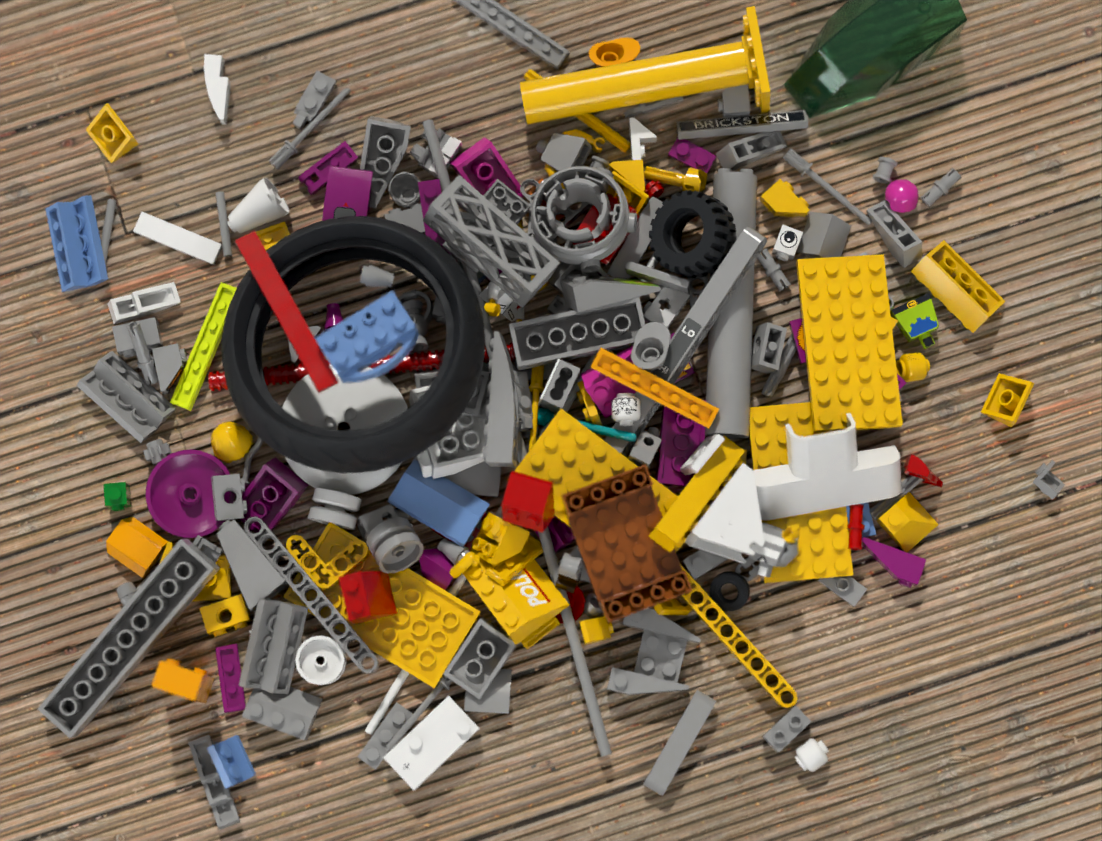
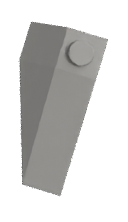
[360,116,411,208]

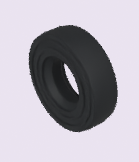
[710,571,750,612]

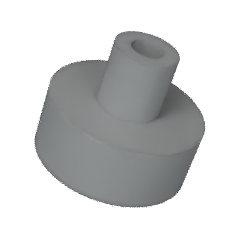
[584,593,603,617]

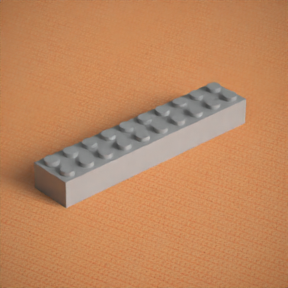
[38,539,220,739]

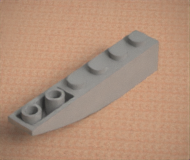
[483,331,519,467]

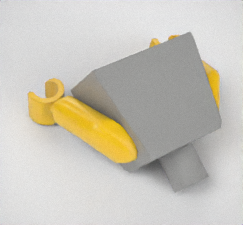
[536,129,605,189]

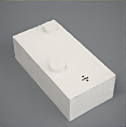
[383,696,480,791]

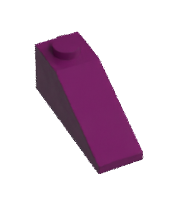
[862,537,926,588]

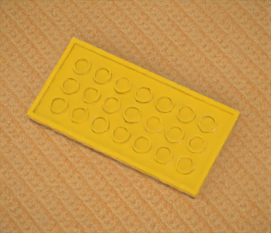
[796,254,903,432]
[749,402,853,584]
[508,409,701,552]
[283,522,481,688]

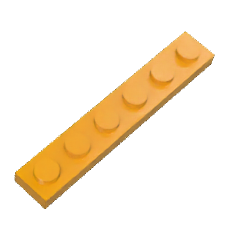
[590,347,719,428]

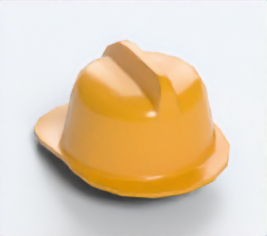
[589,37,641,68]

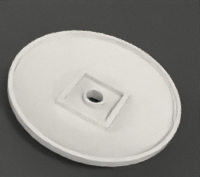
[282,365,408,495]

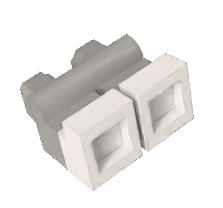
[410,129,462,179]

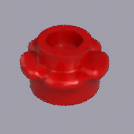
[644,181,664,199]

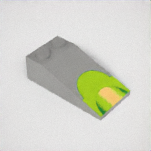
[560,273,661,312]

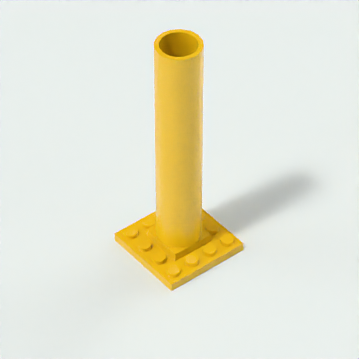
[520,6,770,124]

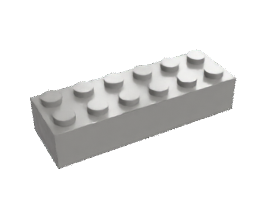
[509,297,645,371]

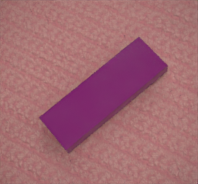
[215,644,246,713]

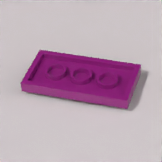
[656,400,706,487]

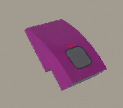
[322,166,373,221]

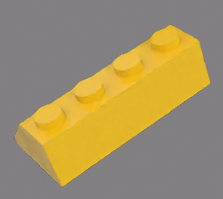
[911,240,1006,333]

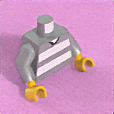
[749,523,800,577]

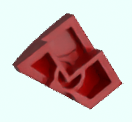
[904,454,943,488]

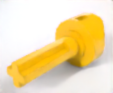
[644,166,707,192]

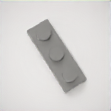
[358,702,413,770]

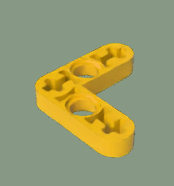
[286,535,369,589]

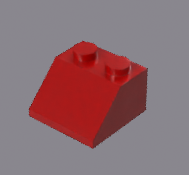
[502,471,554,532]

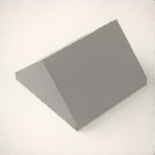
[796,212,851,258]

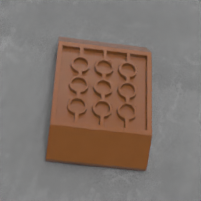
[561,464,692,623]

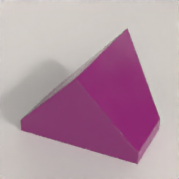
[419,548,455,591]

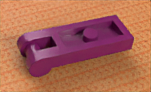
[298,141,359,196]

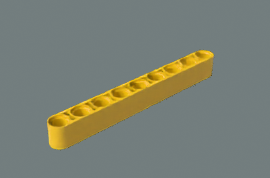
[680,564,797,708]

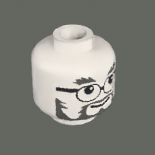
[612,393,641,426]

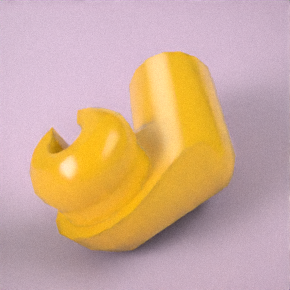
[450,552,480,578]

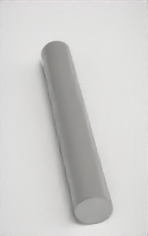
[215,191,232,257]
[101,199,116,264]

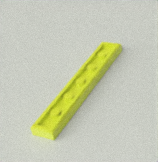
[170,282,237,411]

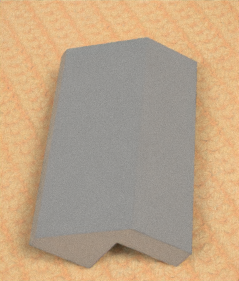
[76,351,176,443]
[239,599,308,694]

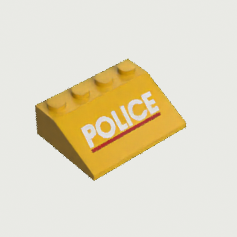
[462,558,569,645]

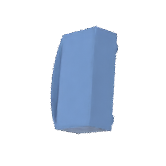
[315,291,420,383]

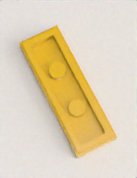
[486,534,543,586]

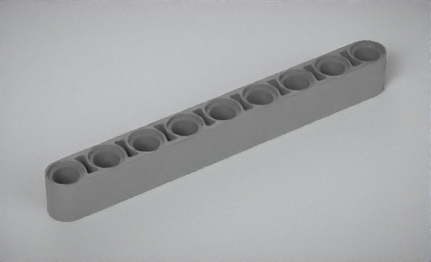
[244,517,379,674]

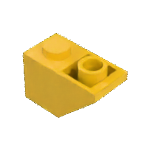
[759,179,810,217]

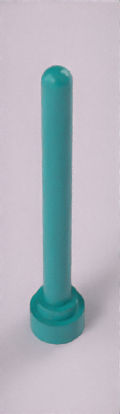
[537,408,637,442]

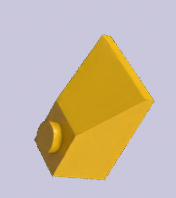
[876,492,939,552]

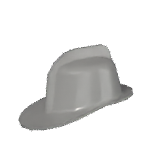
[631,322,670,373]

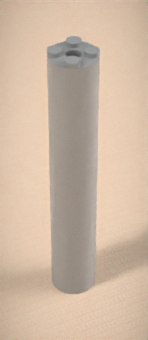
[705,168,757,439]

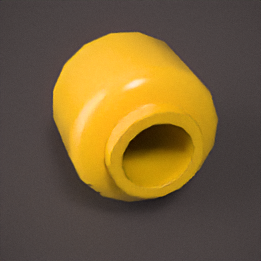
[896,352,930,382]

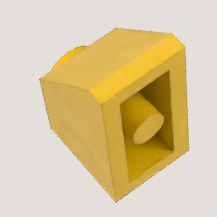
[579,616,614,645]

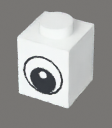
[772,225,803,261]

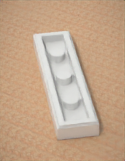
[133,212,222,265]

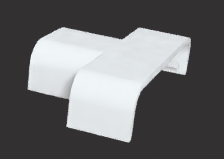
[753,413,902,520]

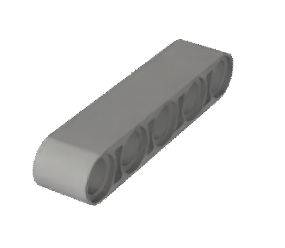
[643,690,716,796]

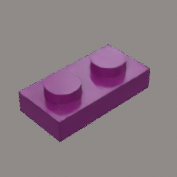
[668,137,716,174]

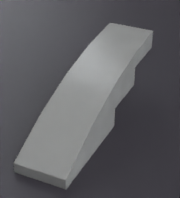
[607,196,663,278]
[188,734,241,830]

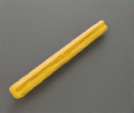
[524,69,631,152]

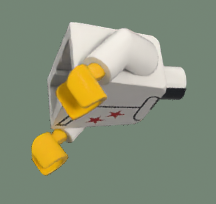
[479,272,531,322]

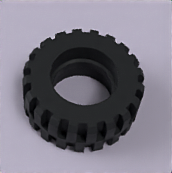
[649,190,736,278]

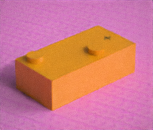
[151,658,215,703]

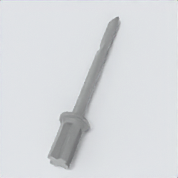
[269,88,350,170]
[783,148,872,225]
[386,675,452,751]

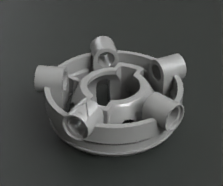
[530,166,637,273]

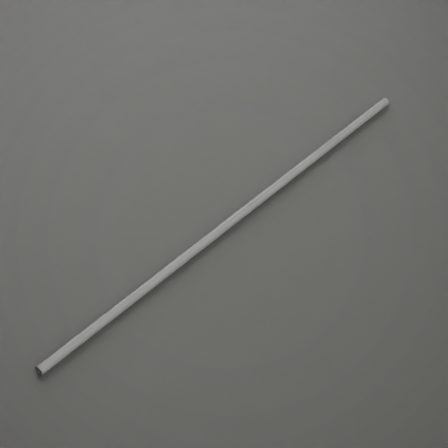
[422,119,612,757]

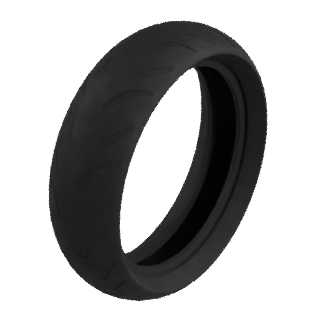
[221,216,485,473]

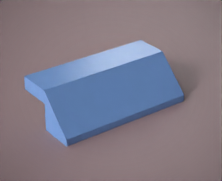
[45,195,108,292]
[388,459,490,547]

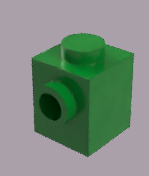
[103,482,131,511]

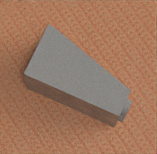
[217,520,289,612]

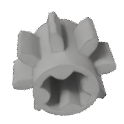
[143,439,172,465]

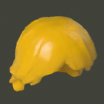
[211,422,253,463]

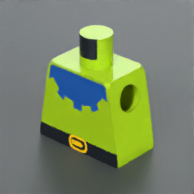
[890,293,939,349]

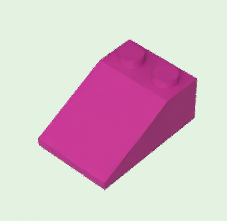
[449,137,522,197]
[581,346,645,418]

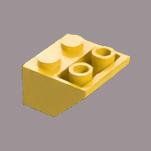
[470,512,530,565]

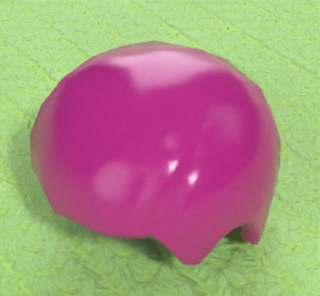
[885,179,919,213]

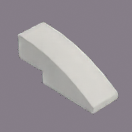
[204,54,231,125]
[108,282,181,324]

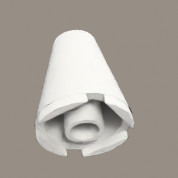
[227,177,290,234]

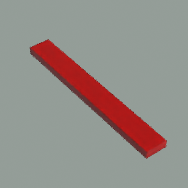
[235,231,339,393]

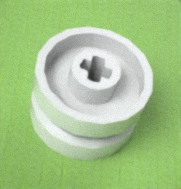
[308,488,362,530]
[295,635,347,686]

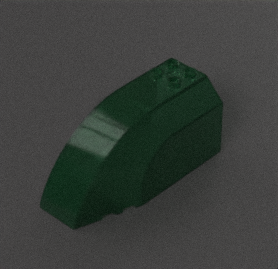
[783,0,967,119]

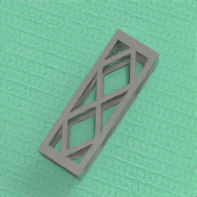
[423,175,560,308]

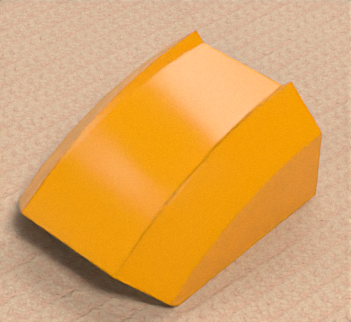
[106,517,168,579]

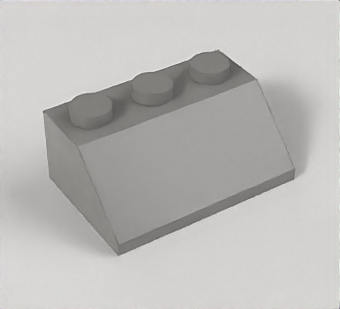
[242,687,323,741]

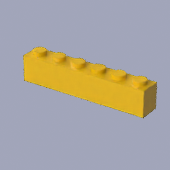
[649,436,745,552]

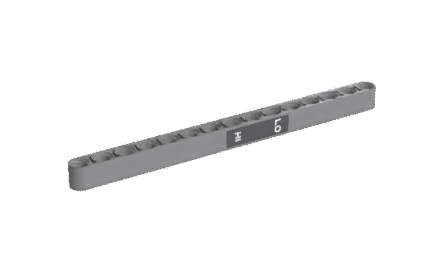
[604,227,767,457]

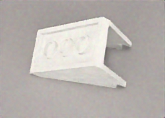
[685,463,765,564]

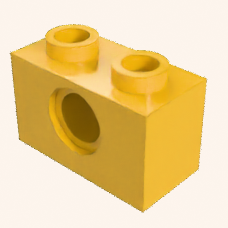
[199,594,252,637]

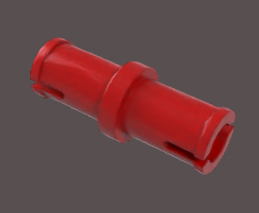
[847,504,865,550]

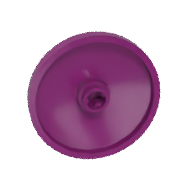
[145,449,235,538]

